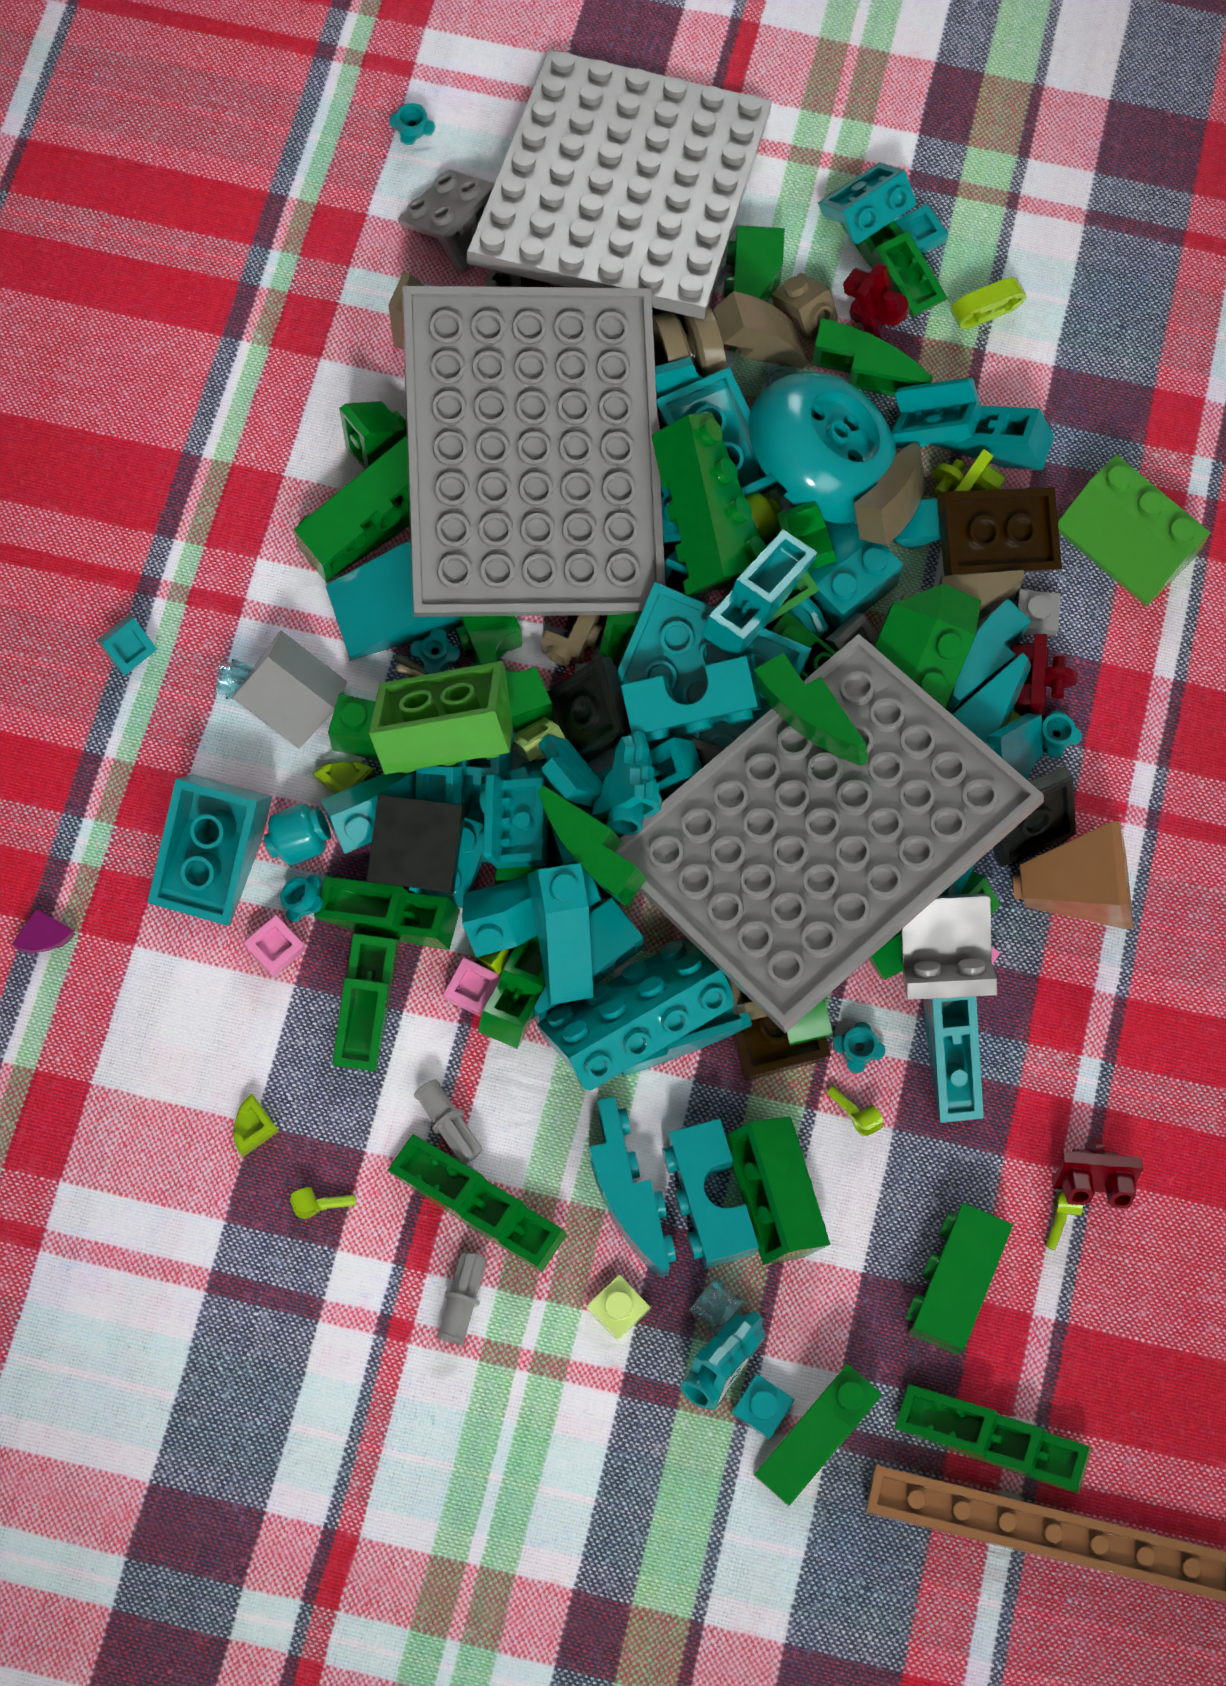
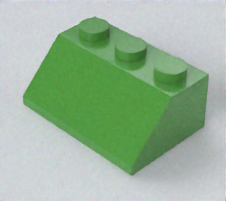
[1058,454,1211,607]
[369,661,513,775]

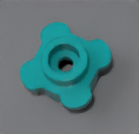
[389,103,435,145]
[410,628,460,674]
[1042,710,1082,758]
[281,875,323,922]
[833,1022,885,1073]

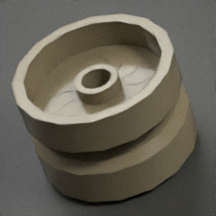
[652,306,727,378]

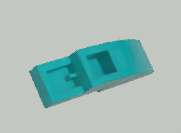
[589,1096,676,1277]

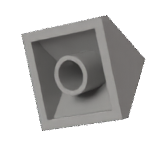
[231,630,347,749]

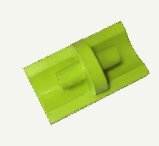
[933,449,1006,495]

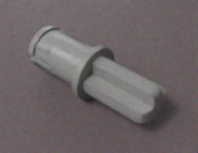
[414,1079,482,1164]
[436,1252,486,1346]

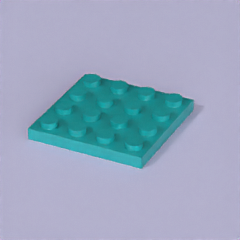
[612,582,812,750]

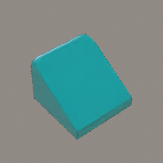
[893,498,941,550]

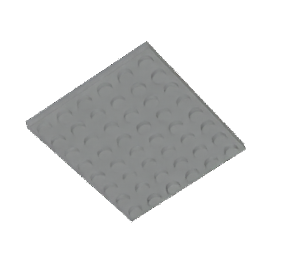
[466,49,772,320]
[402,286,665,617]
[615,634,1044,1033]

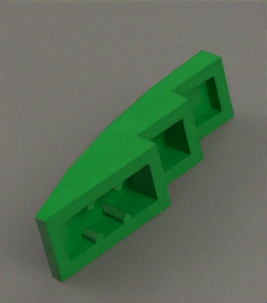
[828,191,948,318]
[387,1134,567,1272]
[895,1384,1092,1494]

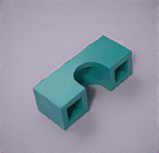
[621,656,763,743]
[662,1118,759,1269]

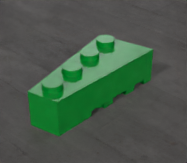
[651,412,766,596]
[293,435,410,583]

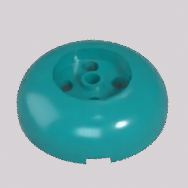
[749,372,897,524]

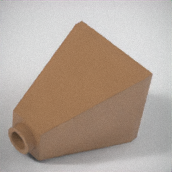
[1012,821,1134,929]

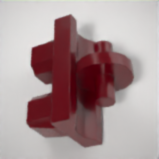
[843,263,910,338]
[1011,634,1077,720]
[1051,1137,1143,1209]

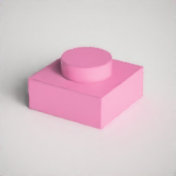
[243,915,306,978]
[443,957,501,1017]

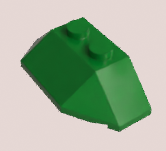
[874,583,981,708]

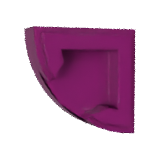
[12,909,75,954]

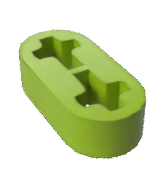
[951,277,1026,329]

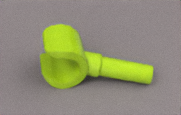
[827,1086,883,1136]
[290,1187,356,1219]
[1045,1191,1083,1251]

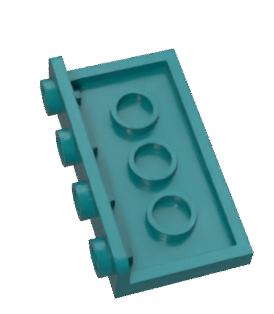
[537,938,734,1091]

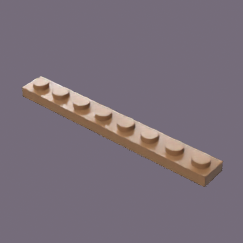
[865,1465,1226,1603]

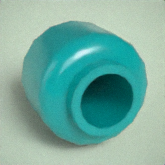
[264,803,331,866]

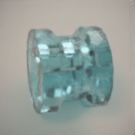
[689,1277,745,1335]

